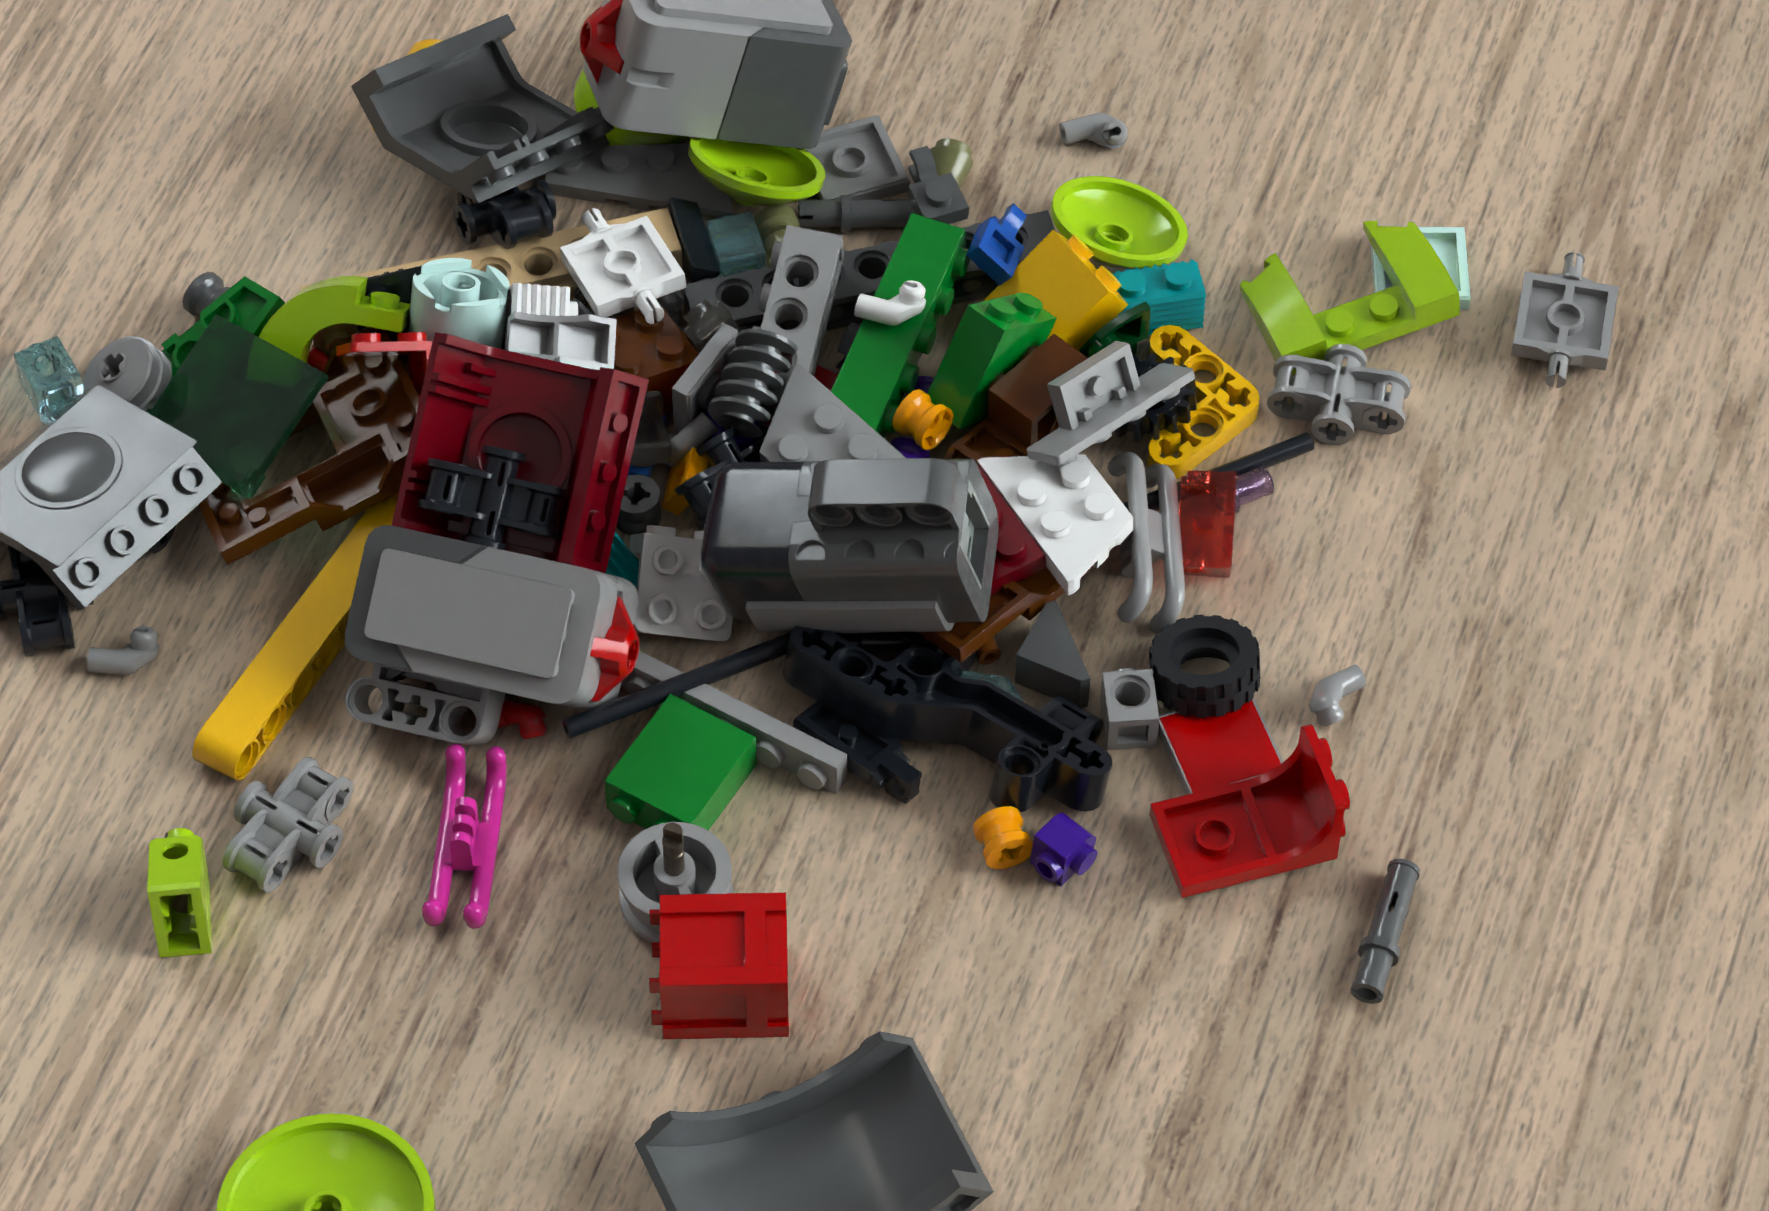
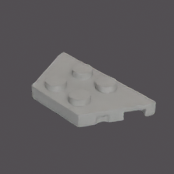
[759,363,906,462]

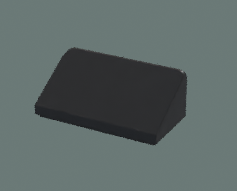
[668,197,721,284]

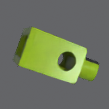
[147,828,212,958]

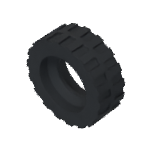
[1149,614,1260,718]

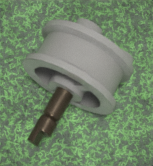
[617,822,733,942]

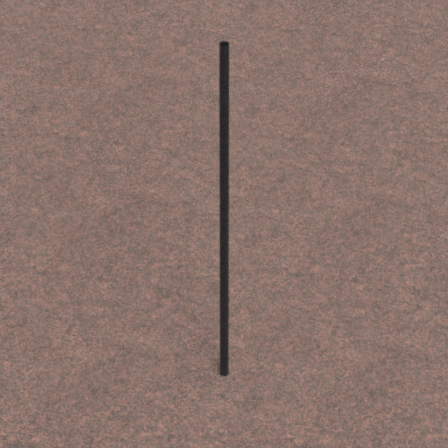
[562,432,1314,739]

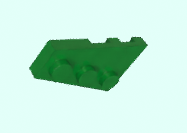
[161,276,285,416]

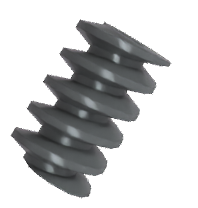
[708,329,798,438]

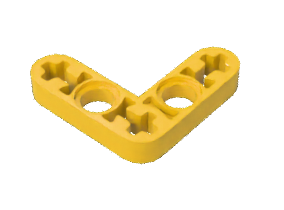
[1147,325,1260,479]

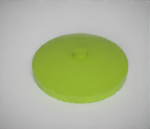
[216,1113,436,1211]

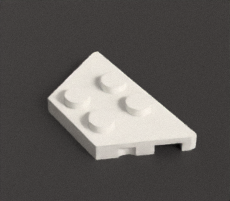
[977,454,1133,595]

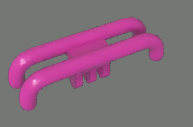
[422,744,507,929]

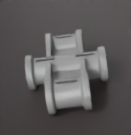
[1267,344,1411,445]
[222,757,354,893]

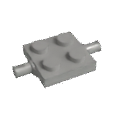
[1511,252,1619,388]

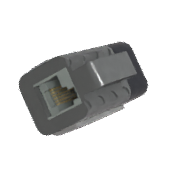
[701,458,999,633]

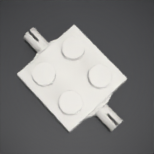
[560,208,687,324]

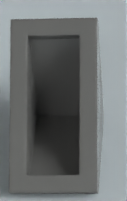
[1015,600,1090,708]

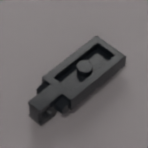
[793,701,922,804]

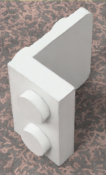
[629,525,733,642]

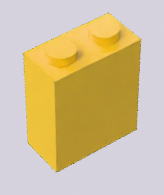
[984,229,1129,351]

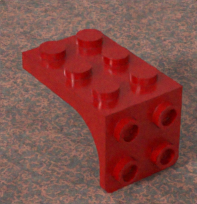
[1149,724,1350,898]

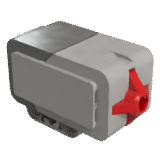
[580,0,852,149]
[345,525,639,745]

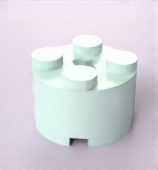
[408,258,510,349]

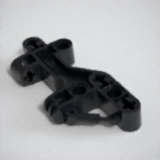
[783,626,1112,812]

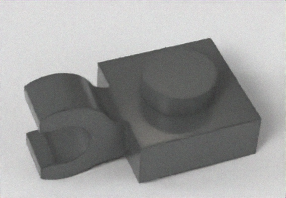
[908,146,969,224]

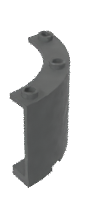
[635,1031,994,1211]

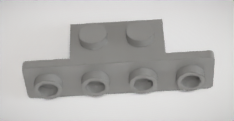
[1026,341,1195,467]

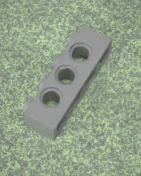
[752,225,845,421]

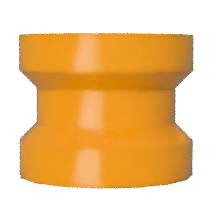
[892,389,954,450]
[973,806,1033,870]

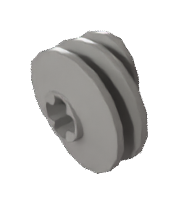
[83,336,173,409]

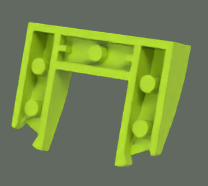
[1240,220,1460,375]

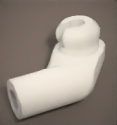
[854,280,926,326]

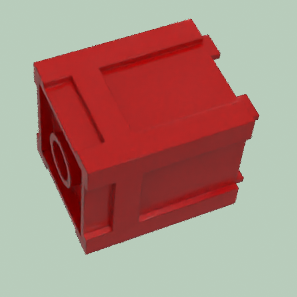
[649,892,789,1039]

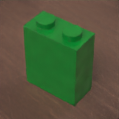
[927,293,1057,428]
[604,694,757,831]

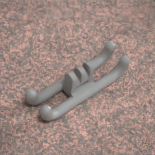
[1108,452,1185,634]

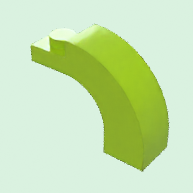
[249,276,410,390]

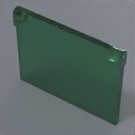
[146,314,329,498]

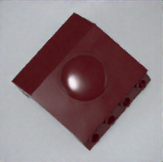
[391,332,649,573]

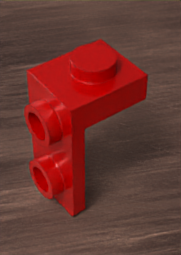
[336,332,433,396]

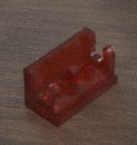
[1179,470,1237,578]

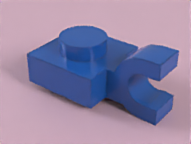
[966,203,1027,286]

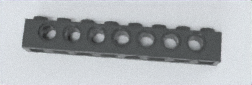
[683,210,1055,353]

